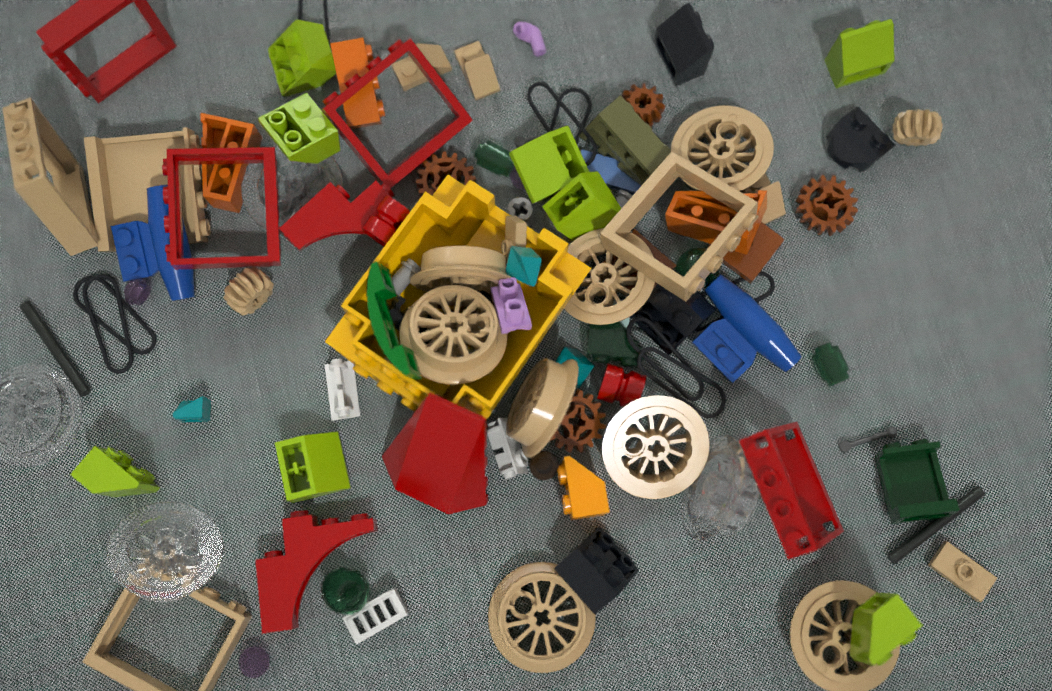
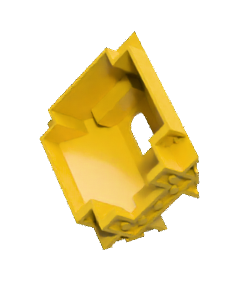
[325,175,592,420]

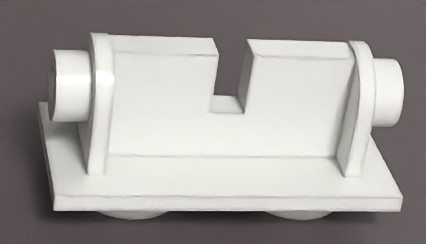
[325,359,361,421]
[487,418,529,480]

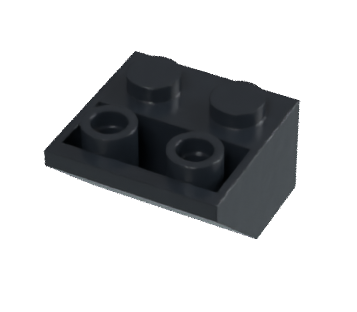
[653,2,714,86]
[630,270,716,355]
[554,526,639,615]

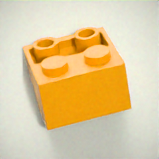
[557,456,609,520]

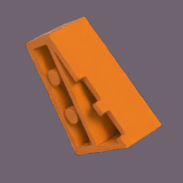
[330,37,386,130]
[200,113,262,213]
[665,190,767,255]

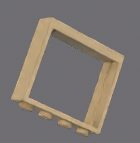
[2,97,99,256]
[600,152,758,302]
[83,559,252,691]

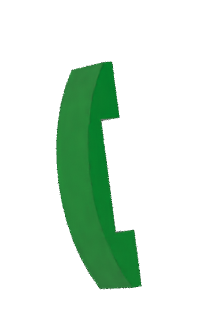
[367,261,422,381]

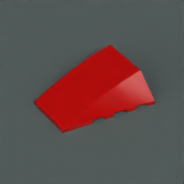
[382,392,488,515]

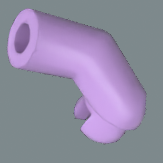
[513,21,546,56]

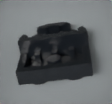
[826,106,895,172]

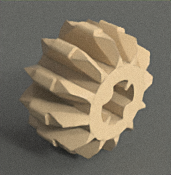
[892,109,943,147]
[224,267,274,316]

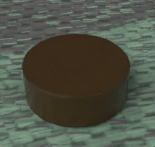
[529,451,559,481]

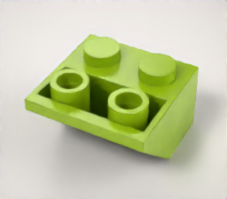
[267,19,336,97]
[824,19,894,88]
[258,92,341,164]
[509,125,589,204]
[542,171,622,241]
[275,432,351,503]
[70,446,160,497]
[850,592,923,666]

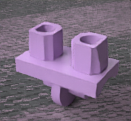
[491,277,532,334]

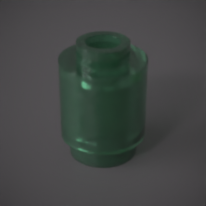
[474,140,514,178]
[811,342,850,387]

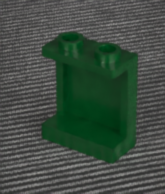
[874,439,960,524]

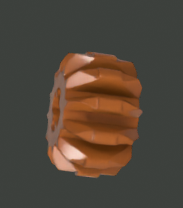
[622,82,665,128]

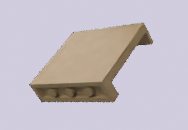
[84,127,211,253]

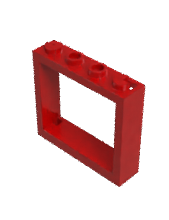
[35,0,177,103]
[321,38,473,189]
[162,147,281,270]
[739,422,844,560]

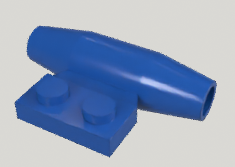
[111,185,195,301]
[691,275,802,383]

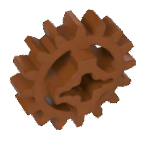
[416,151,476,198]
[795,175,858,236]
[550,389,606,453]

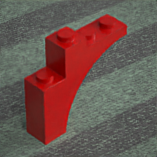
[279,180,395,252]
[255,510,378,634]

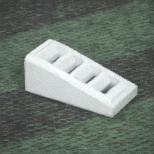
[343,588,409,645]

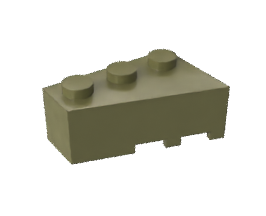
[579,95,671,186]

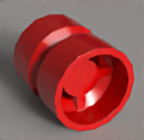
[361,195,410,247]
[597,363,647,407]

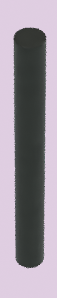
[20,301,91,397]
[887,486,985,564]

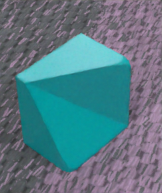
[505,246,542,287]
[555,347,594,388]
[172,396,211,423]

